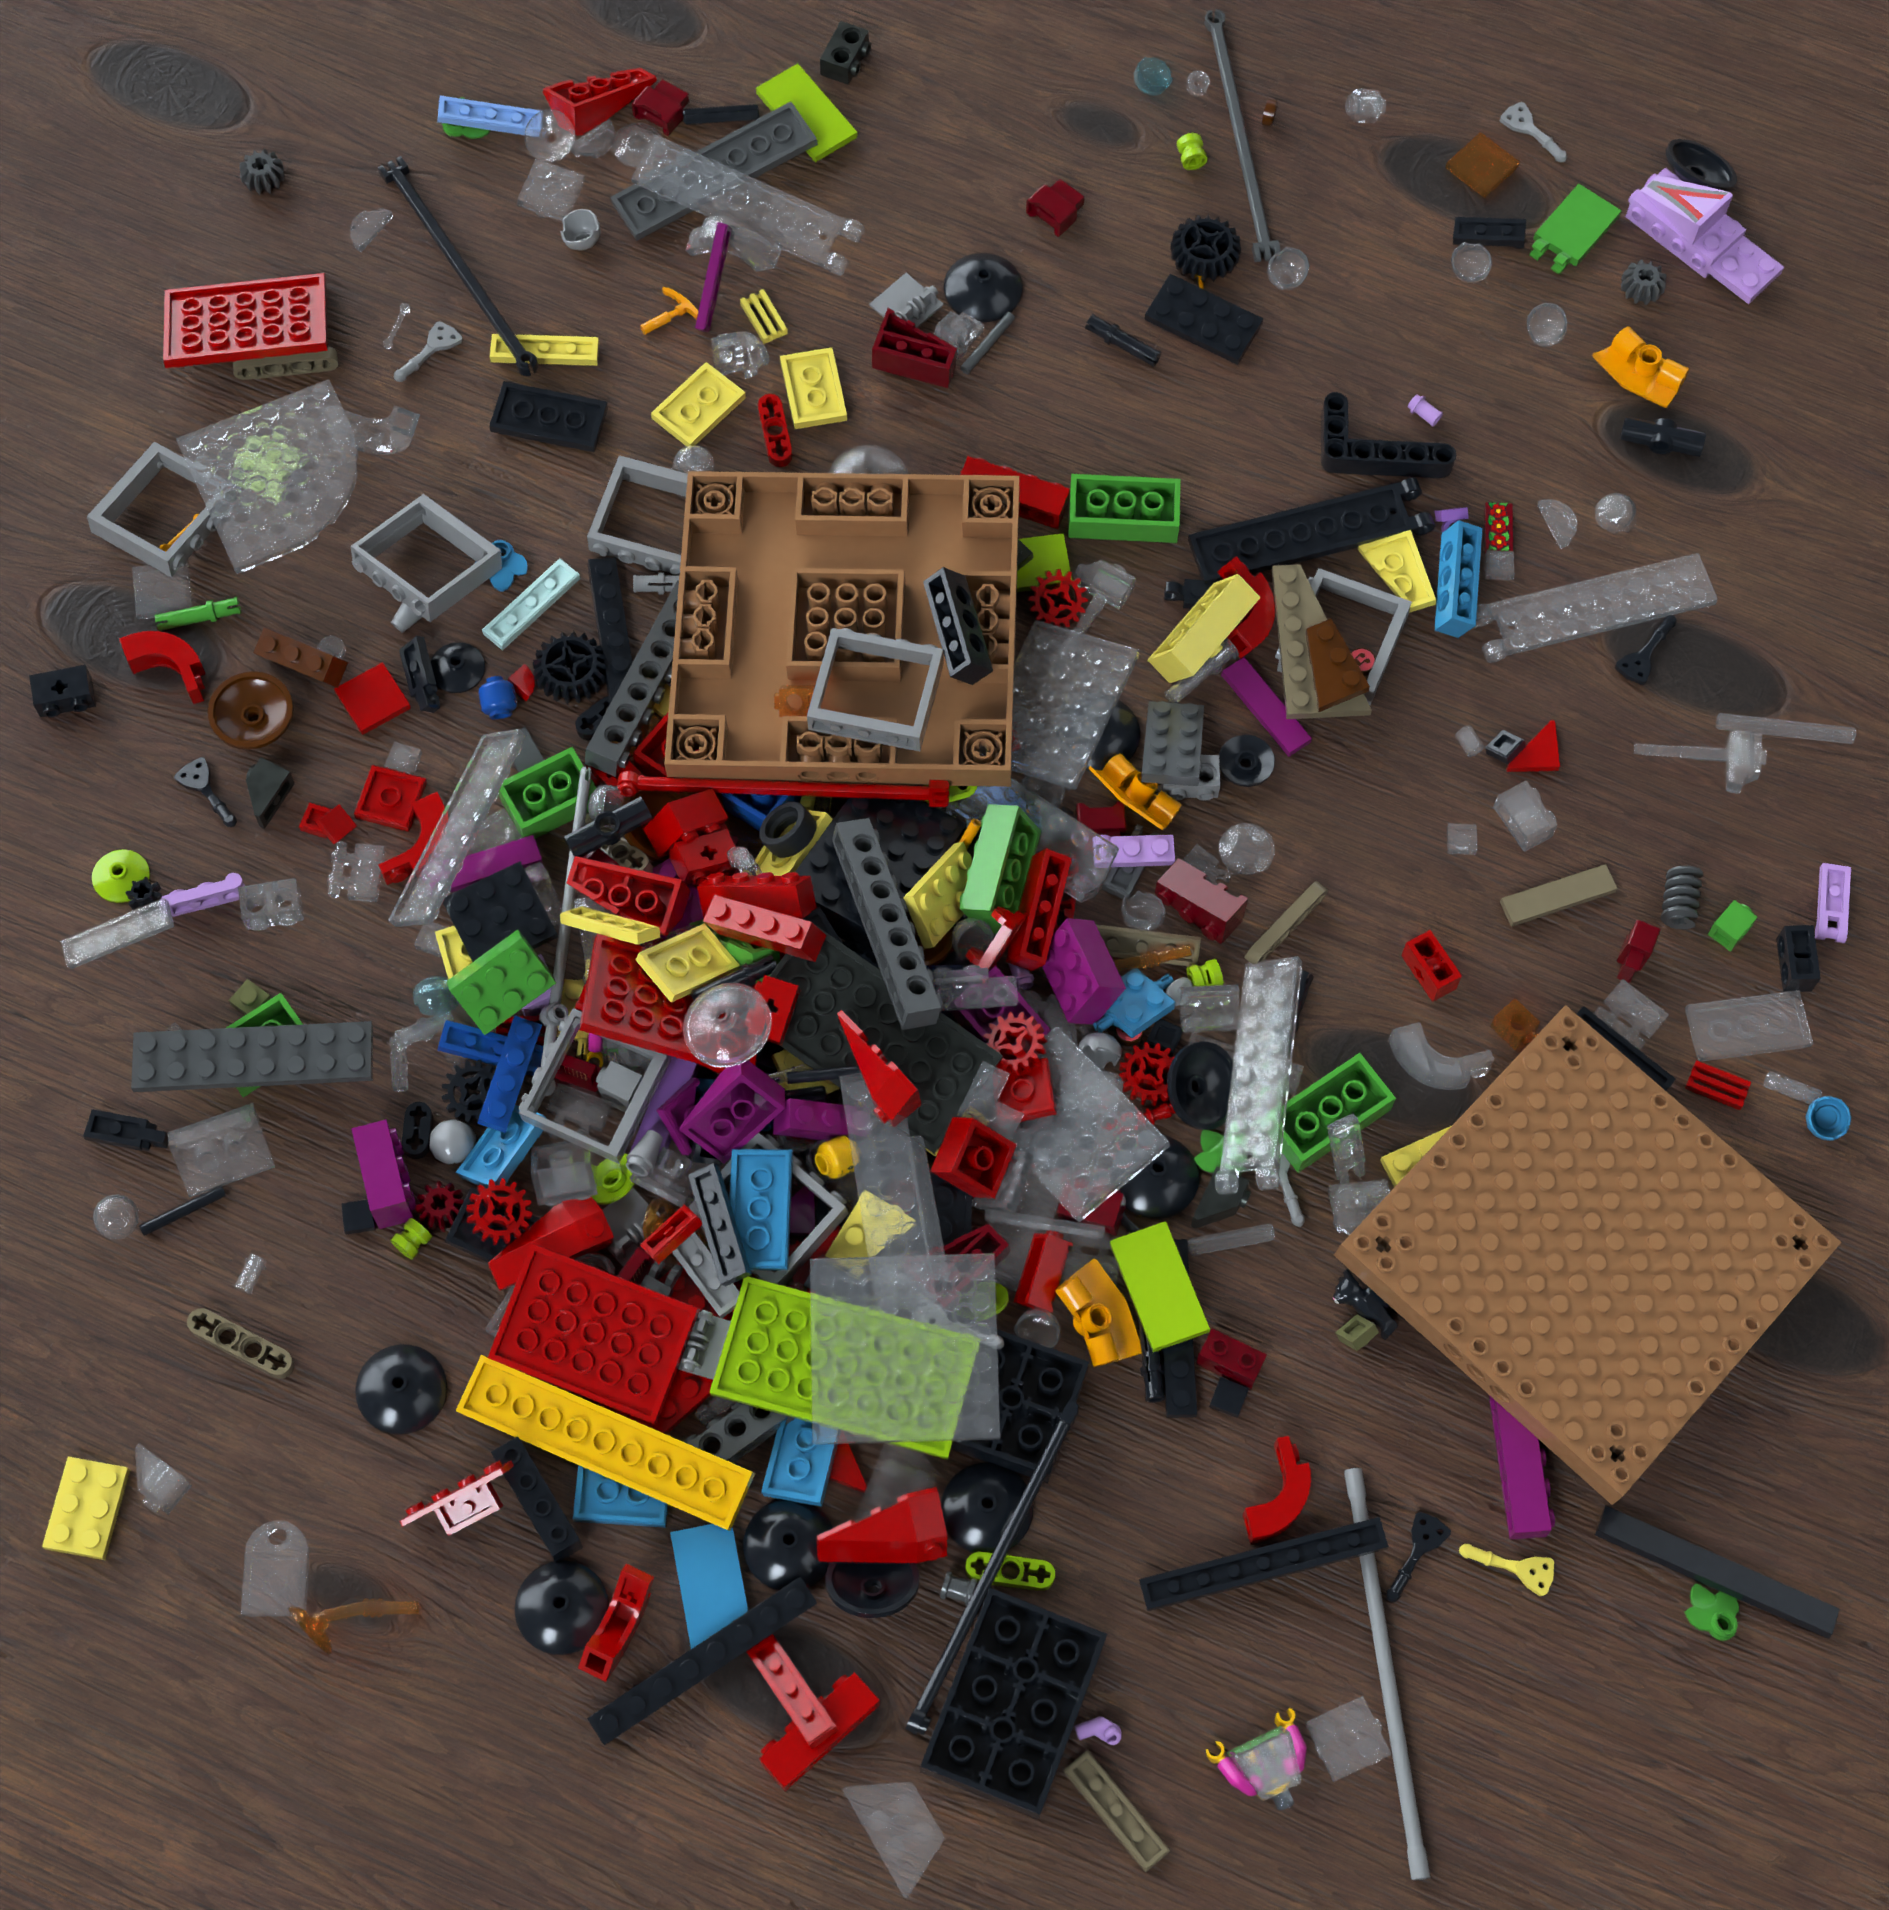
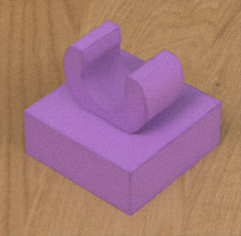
[1435,507,1469,532]

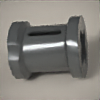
[940,1571,977,1606]

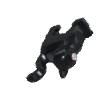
[1333,1269,1405,1340]

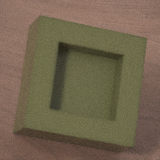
[228,979,271,1015]
[1335,1314,1379,1351]

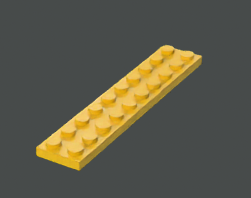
[456,1355,755,1531]

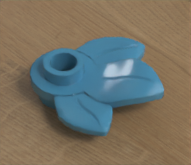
[475,540,528,592]

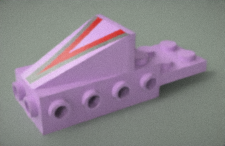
[1625,168,1784,304]

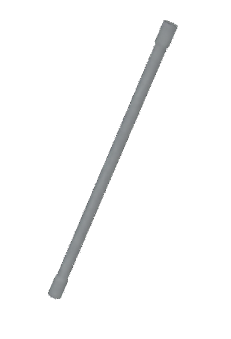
[1344,1468,1431,1881]

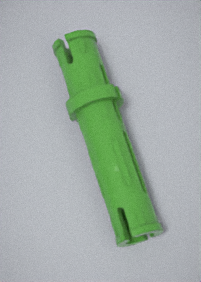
[155,596,242,631]

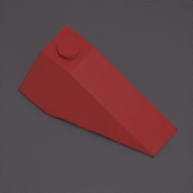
[543,68,657,136]
[566,856,691,936]
[837,1010,922,1128]
[488,1191,614,1291]
[817,1487,947,1563]

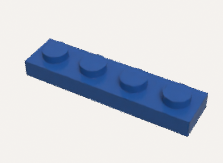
[477,1015,542,1133]
[437,1020,543,1076]

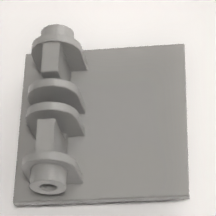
[869,273,944,328]
[602,1187,664,1267]
[678,1310,731,1380]

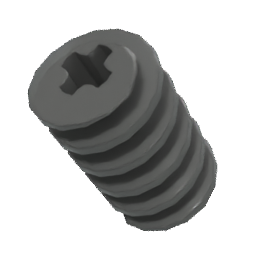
[1660,866,1703,929]

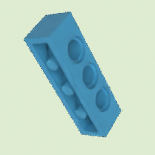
[1434,520,1482,638]

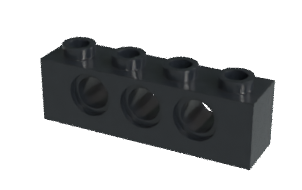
[923,567,993,685]
[491,1436,583,1562]

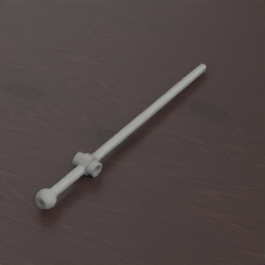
[532,766,592,1096]

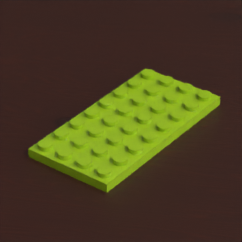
[710,1276,981,1460]

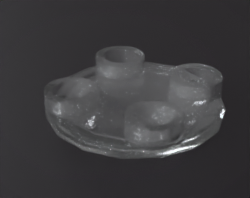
[1219,823,1275,875]

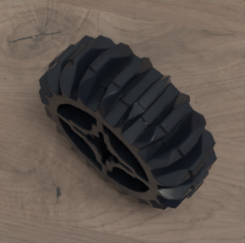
[1170,214,1241,282]
[533,630,608,705]

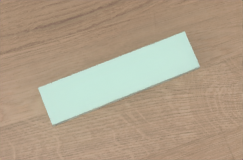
[482,558,580,651]

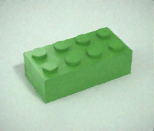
[1068,474,1181,543]
[959,804,1041,934]
[1262,1053,1396,1173]

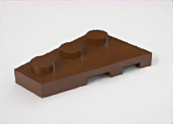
[1305,618,1370,713]

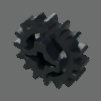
[442,1060,494,1125]

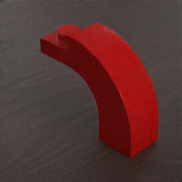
[1218,556,1275,659]
[119,631,206,705]
[378,792,451,885]
[1242,1435,1311,1545]
[578,1563,654,1682]

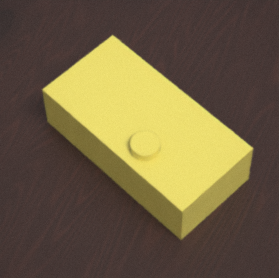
[1148,574,1261,683]

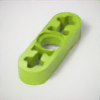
[965,1552,1055,1591]

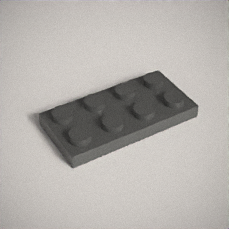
[1141,701,1204,786]

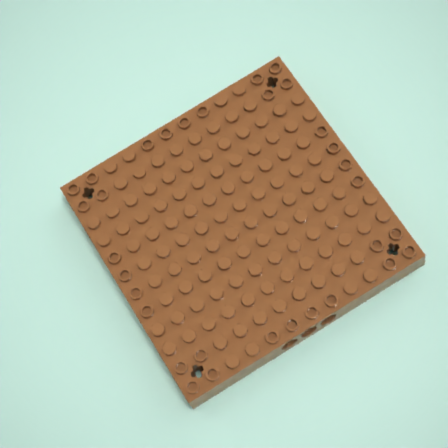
[664,471,1020,787]
[1334,1005,1841,1505]

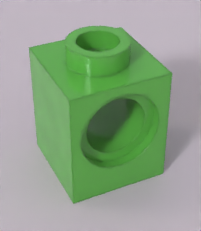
[1708,900,1758,952]

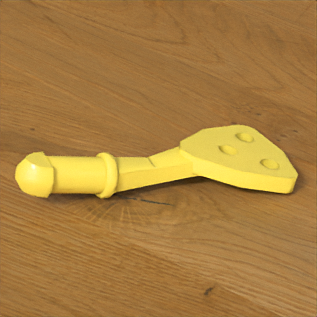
[1459,1543,1554,1596]

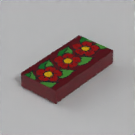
[1484,502,1513,556]

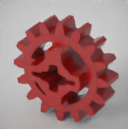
[1027,569,1088,629]
[983,1012,1048,1076]
[1118,1042,1175,1106]
[466,1178,532,1245]

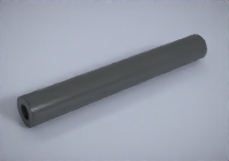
[960,312,1015,374]

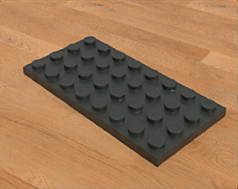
[740,926,1003,1154]

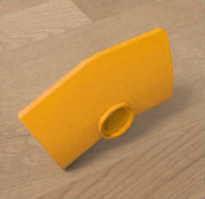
[1592,326,1689,408]
[1088,754,1182,831]
[1055,1259,1141,1367]

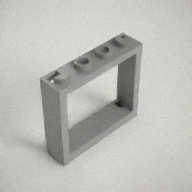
[87,442,238,577]
[587,455,715,575]
[351,494,502,622]
[1275,568,1412,705]
[807,628,944,752]
[518,1008,672,1164]
[688,1133,849,1286]

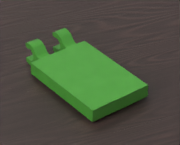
[1529,184,1622,275]

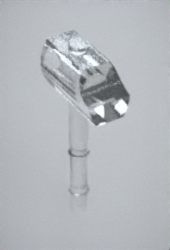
[1051,559,1136,672]
[1633,731,1767,794]

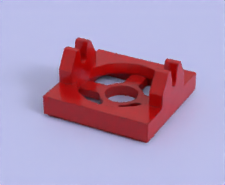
[965,906,1026,976]

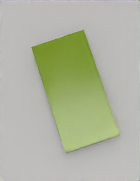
[756,63,857,163]
[1017,533,1072,592]
[1110,1221,1210,1352]

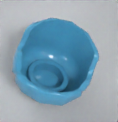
[1805,1096,1851,1141]

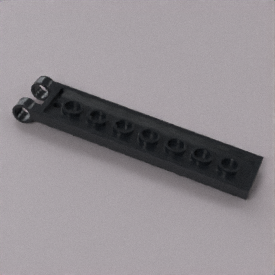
[1188,478,1435,584]

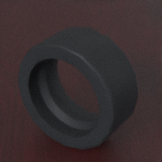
[759,802,816,858]

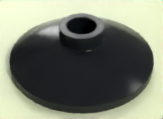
[430,642,485,693]
[1219,735,1275,787]

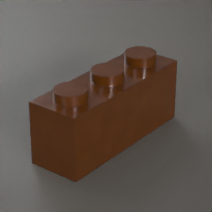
[253,628,348,688]

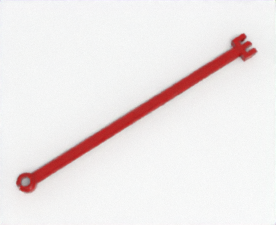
[617,771,949,807]

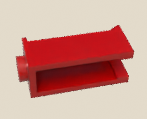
[1013,1230,1073,1313]

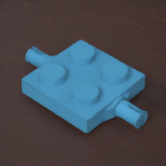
[1093,967,1175,1038]

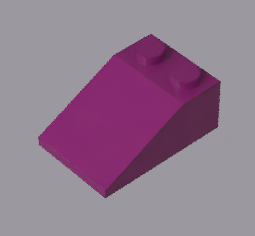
[680,1055,786,1164]

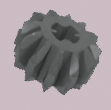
[239,148,285,195]
[1621,259,1666,306]

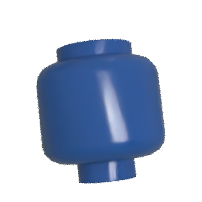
[478,676,517,719]

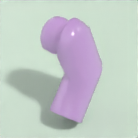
[1074,1716,1122,1745]

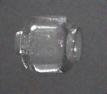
[1345,88,1386,123]

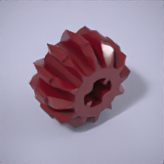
[415,1181,464,1233]

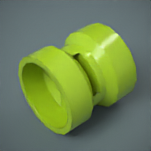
[1177,133,1208,170]
[1186,959,1224,994]
[390,1218,432,1260]

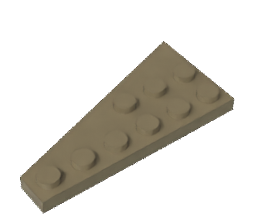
[1272,564,1372,719]

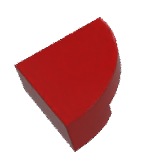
[507,664,535,701]

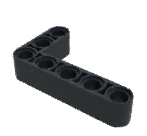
[1321,392,1457,478]

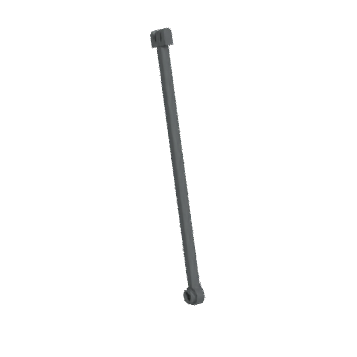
[1204,9,1282,262]

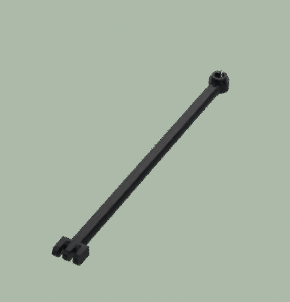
[377,156,539,376]
[905,1401,1079,1735]

